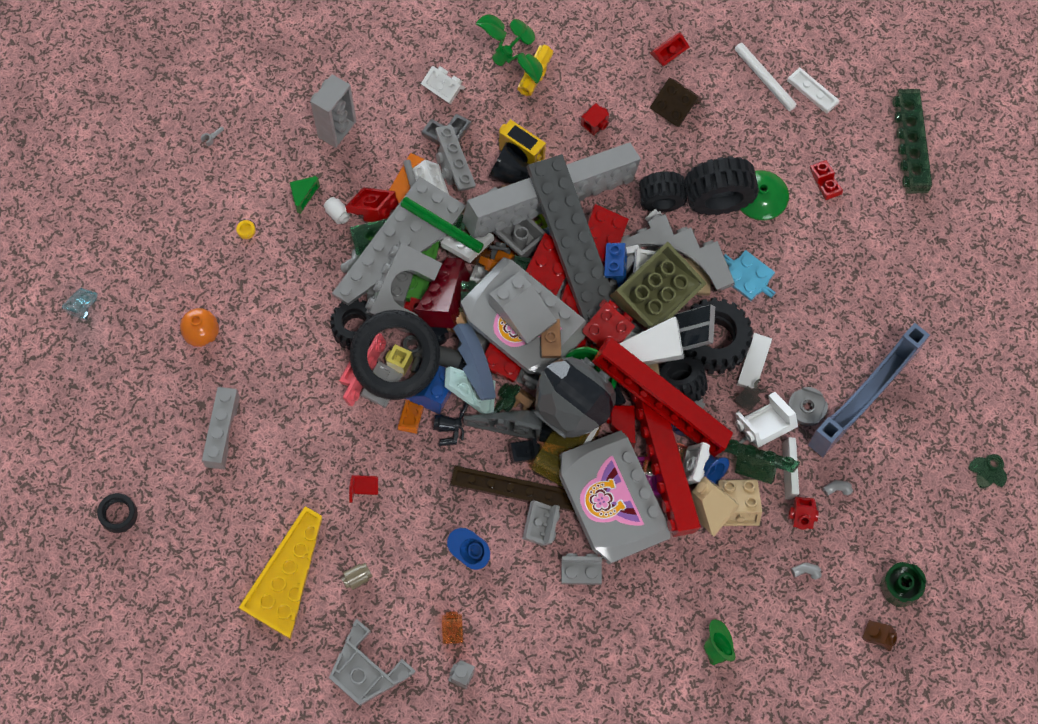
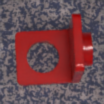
[349,475,378,503]

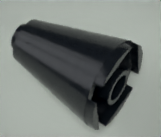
[488,145,530,184]

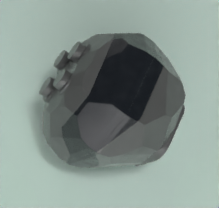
[534,357,616,438]

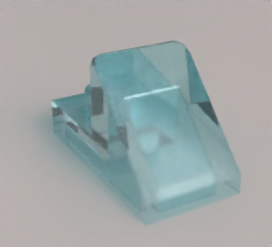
[62,288,98,321]

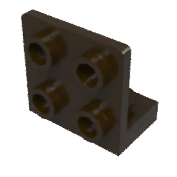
[650,77,703,127]

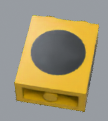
[499,119,546,164]

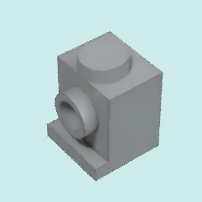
[448,660,475,690]

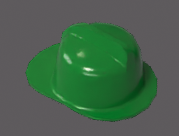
[704,619,736,665]

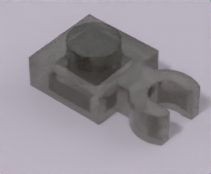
[734,379,769,413]

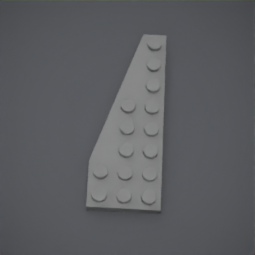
[332,177,466,306]

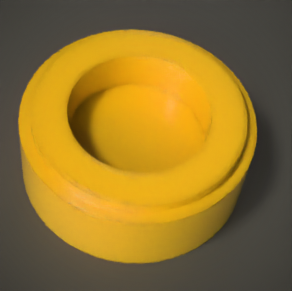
[236,220,256,239]

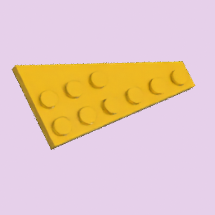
[239,506,322,640]

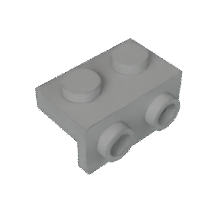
[522,500,560,546]

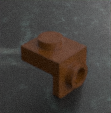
[862,620,897,651]

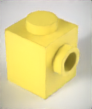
[385,344,413,376]

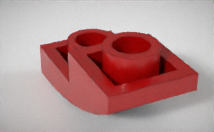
[810,160,843,200]

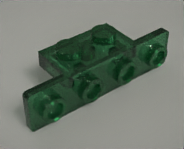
[724,439,800,484]

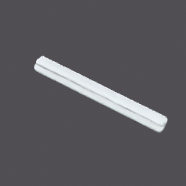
[735,43,797,111]

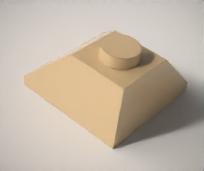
[692,476,739,536]

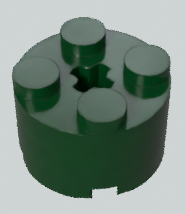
[880,562,926,607]

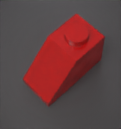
[607,406,636,448]

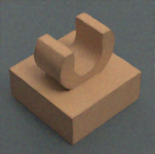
[513,389,536,410]

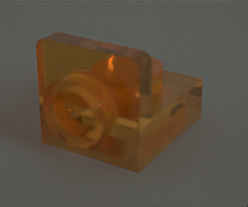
[442,611,463,644]

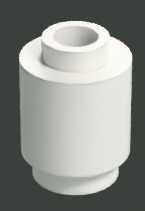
[324,197,351,224]

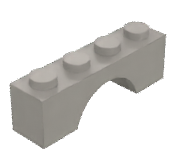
[202,387,240,470]

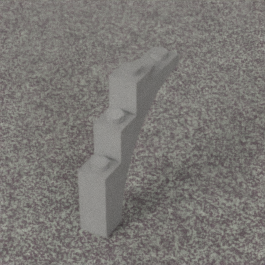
[621,214,735,292]

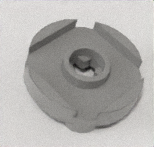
[788,387,828,426]

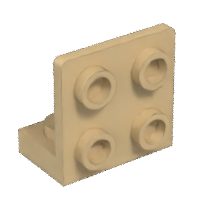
[718,480,762,526]

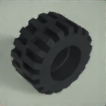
[639,171,687,213]
[330,299,380,350]
[659,356,708,402]

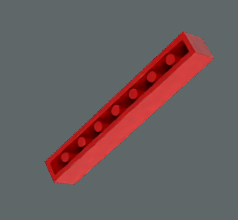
[592,338,733,457]
[630,393,701,537]

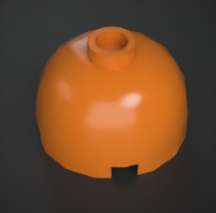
[180,308,219,347]

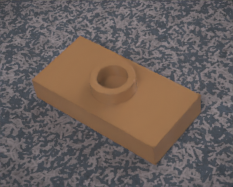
[541,319,561,358]

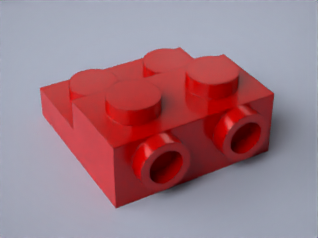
[345,187,399,224]

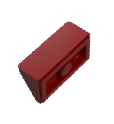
[650,32,690,67]

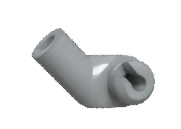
[340,249,361,273]
[822,480,853,496]
[791,562,822,580]

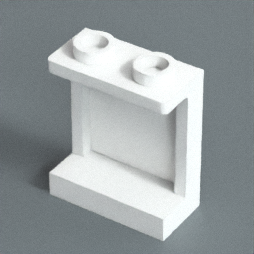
[735,392,798,448]

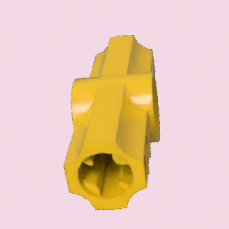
[517,45,553,96]

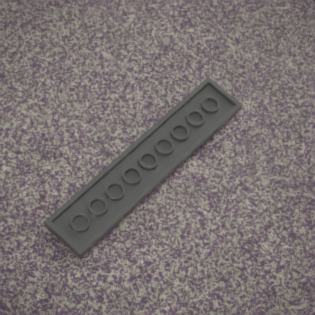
[526,154,620,345]

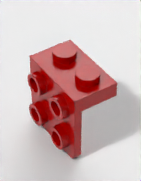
[582,299,635,347]

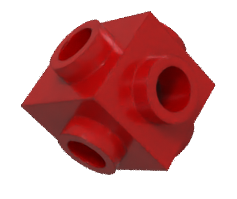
[789,497,819,530]

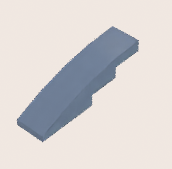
[453,323,496,400]

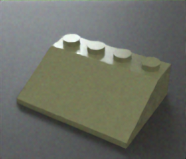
[610,242,707,329]

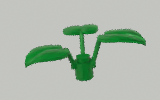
[475,14,543,84]

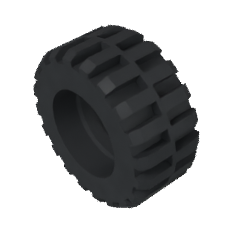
[684,156,759,216]
[683,298,753,374]

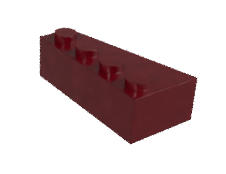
[415,257,470,328]

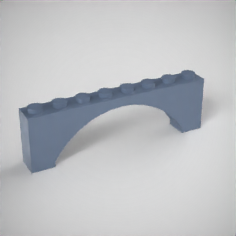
[808,323,930,457]

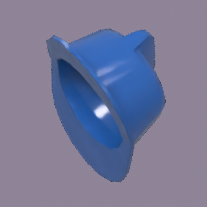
[703,455,729,484]
[447,528,490,570]

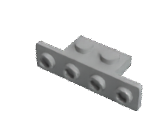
[435,125,476,191]

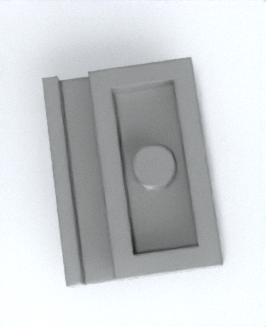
[360,361,403,408]

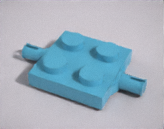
[724,250,776,301]

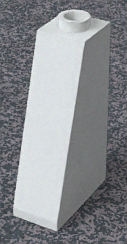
[619,317,684,365]

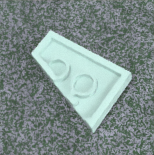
[444,366,496,414]

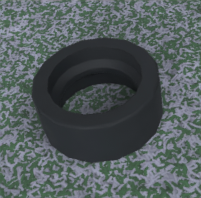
[97,493,138,533]

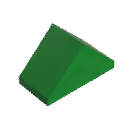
[290,176,320,214]

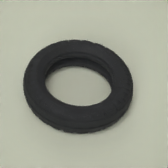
[350,310,440,400]

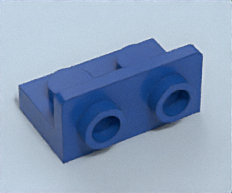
[604,243,628,287]

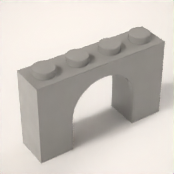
[365,243,442,333]

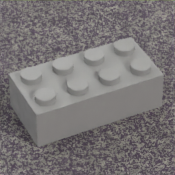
[310,74,357,148]

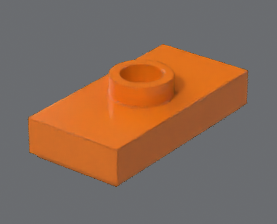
[398,399,424,434]

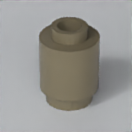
[341,563,373,590]

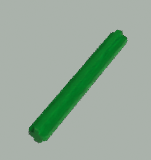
[401,197,484,253]

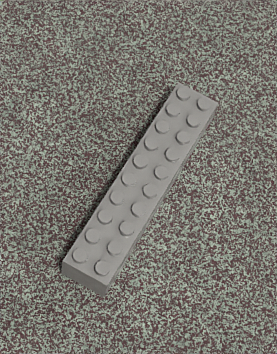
[463,142,641,238]

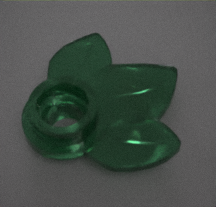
[494,383,520,413]
[968,454,1007,488]

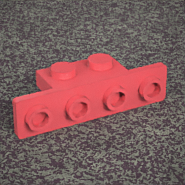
[339,333,386,407]

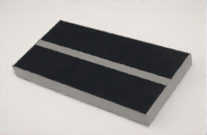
[673,304,715,351]

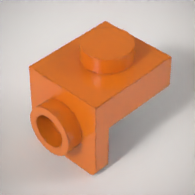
[478,250,512,272]

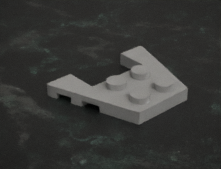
[329,619,416,706]

